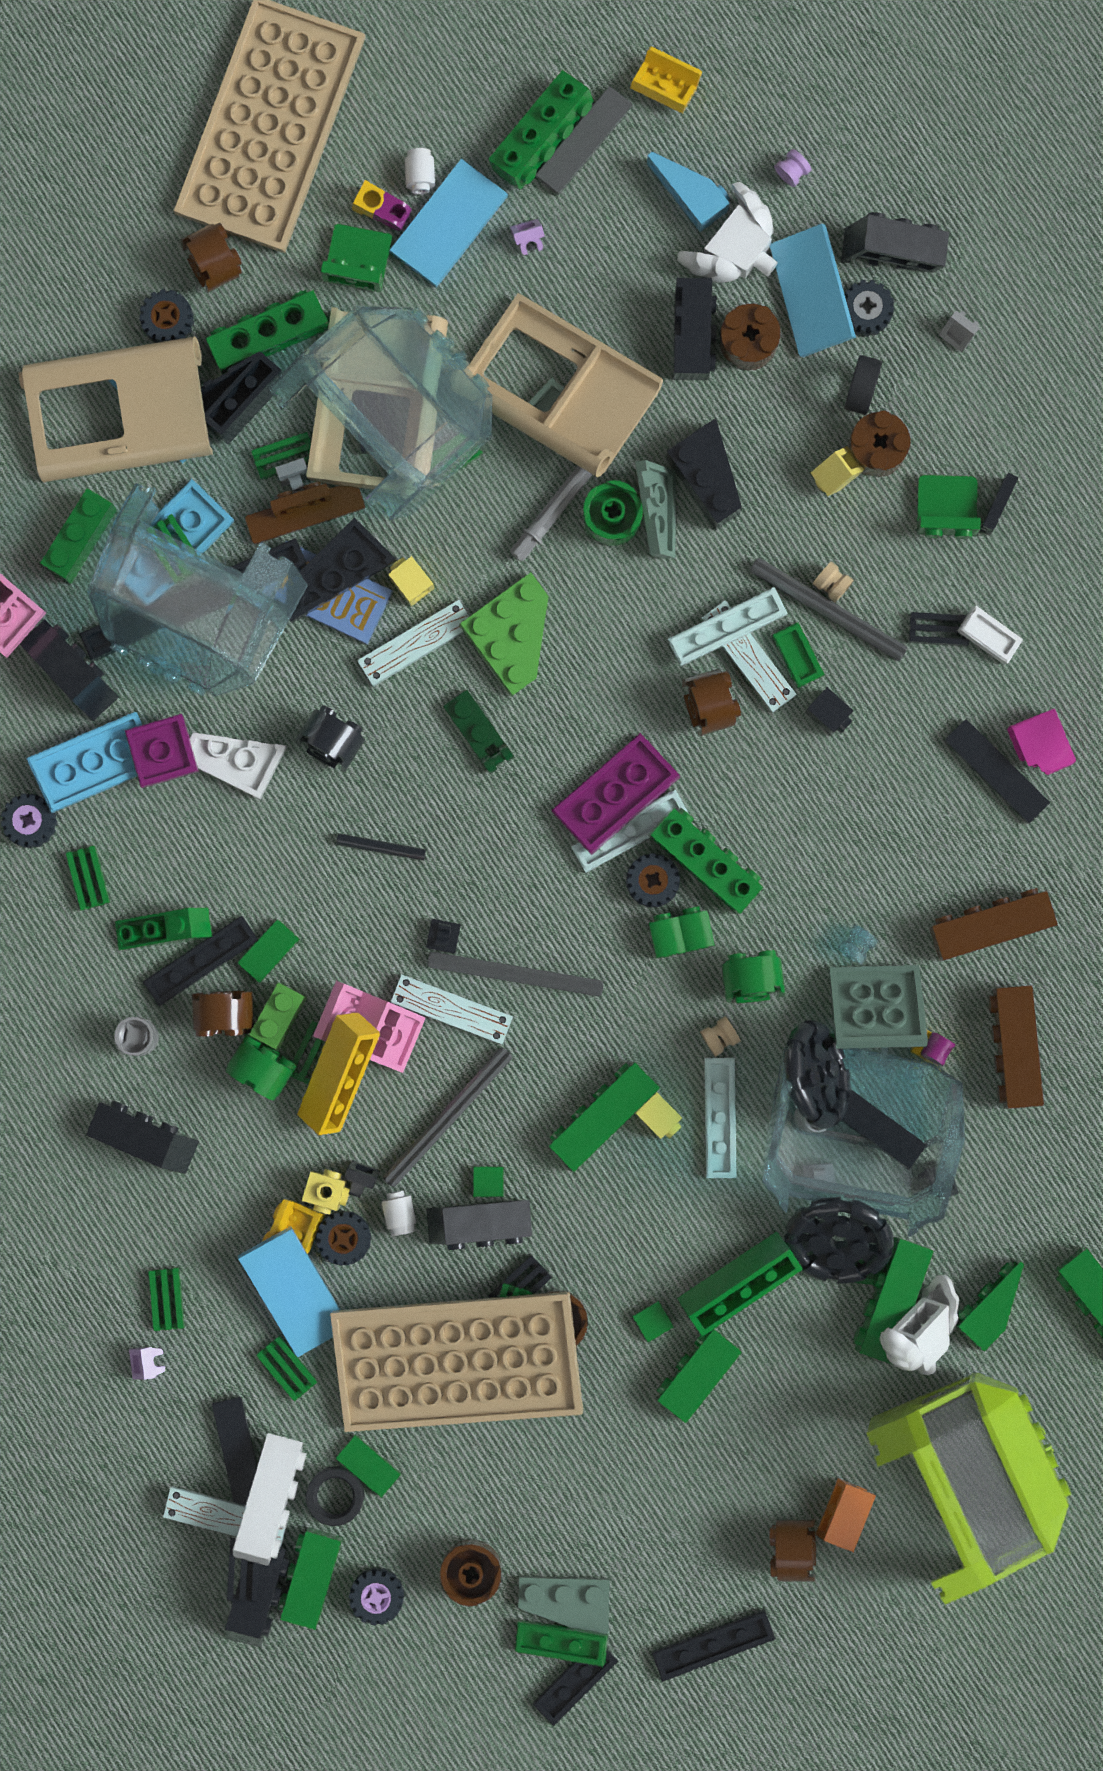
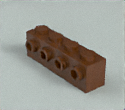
[929,888,1058,962]
[988,985,1044,1109]

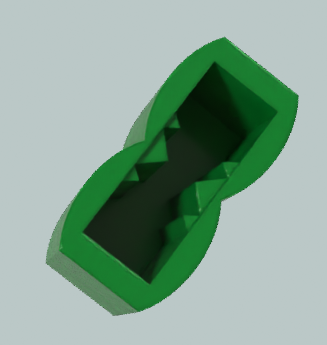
[648,906,715,959]

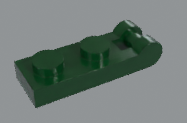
[443,690,514,774]

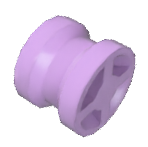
[774,149,812,187]

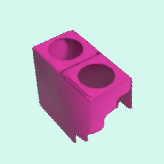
[1007,709,1076,775]

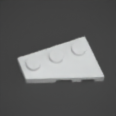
[190,733,287,800]

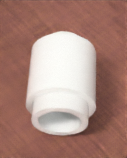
[405,148,435,194]
[381,1190,416,1236]

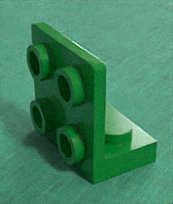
[321,224,392,292]

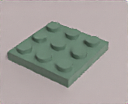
[829,965,928,1049]

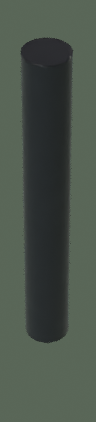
[336,833,426,861]

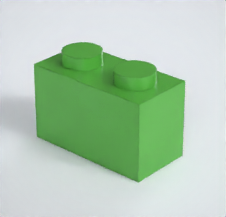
[250,982,307,1050]

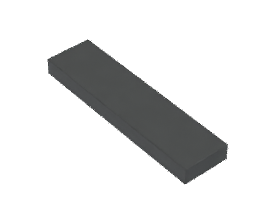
[536,86,632,196]

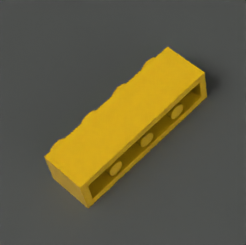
[297,1013,380,1135]

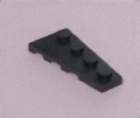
[270,517,397,623]

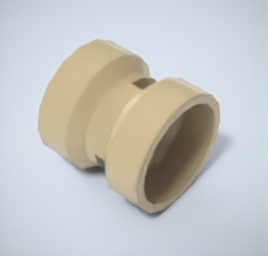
[812,561,854,603]
[700,1016,741,1057]

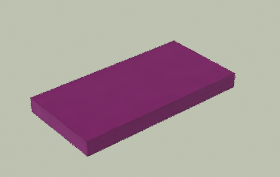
[551,733,680,855]

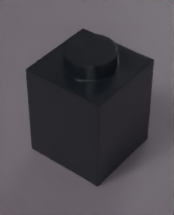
[805,687,854,736]

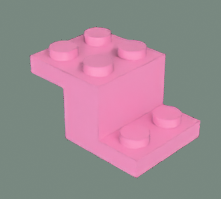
[0,574,46,658]
[313,980,425,1073]

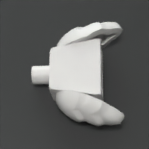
[677,182,778,283]
[880,1275,959,1375]

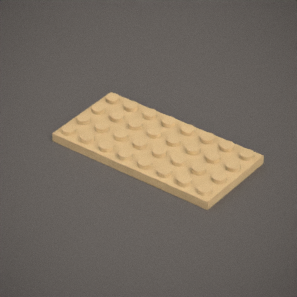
[174,0,366,253]
[330,1292,583,1432]

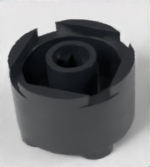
[295,705,365,772]

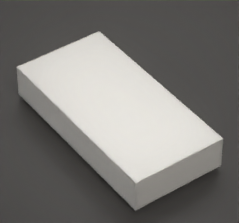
[958,606,1023,665]

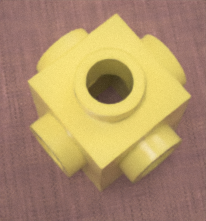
[302,1169,350,1214]

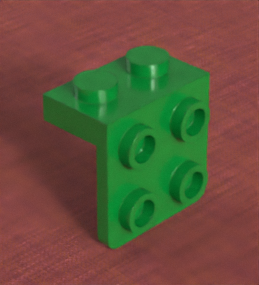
[917,475,981,539]

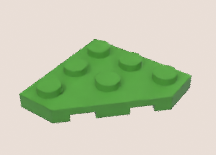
[459,572,548,697]

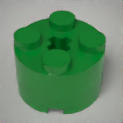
[583,480,643,546]
[721,950,786,1003]
[225,1034,297,1101]

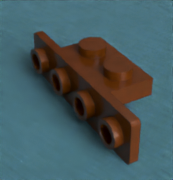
[245,482,365,544]

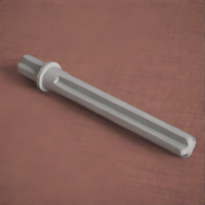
[510,466,593,562]

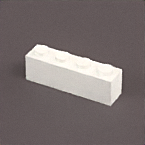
[233,1433,307,1566]

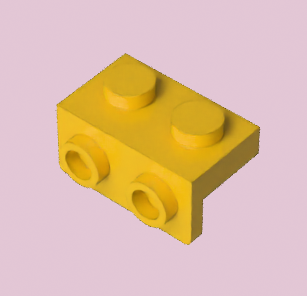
[630,46,702,114]
[262,1199,325,1254]

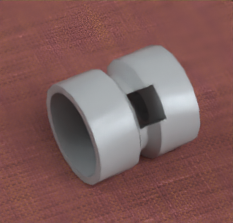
[114,1017,159,1056]

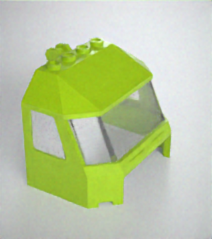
[867,1372,1072,1604]

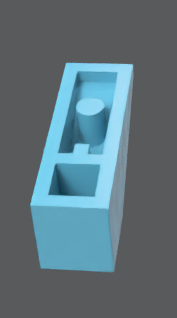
[647,152,730,232]

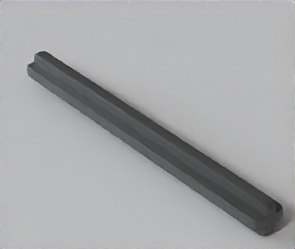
[750,558,907,661]
[427,952,604,996]
[383,1047,513,1187]

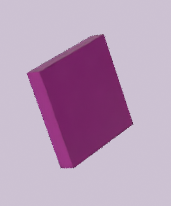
[125,714,199,789]

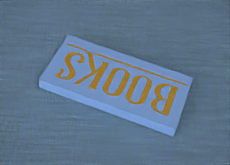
[260,541,393,645]

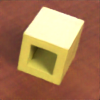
[811,446,865,496]
[388,556,435,607]
[635,1092,682,1139]

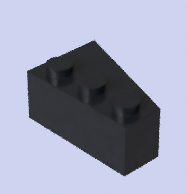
[841,212,949,273]
[666,418,742,530]

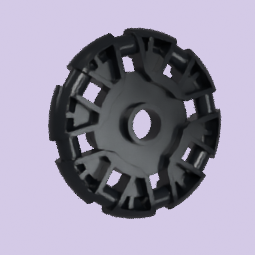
[784,1020,851,1129]
[784,1197,894,1284]

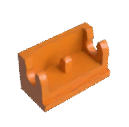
[816,1478,876,1552]

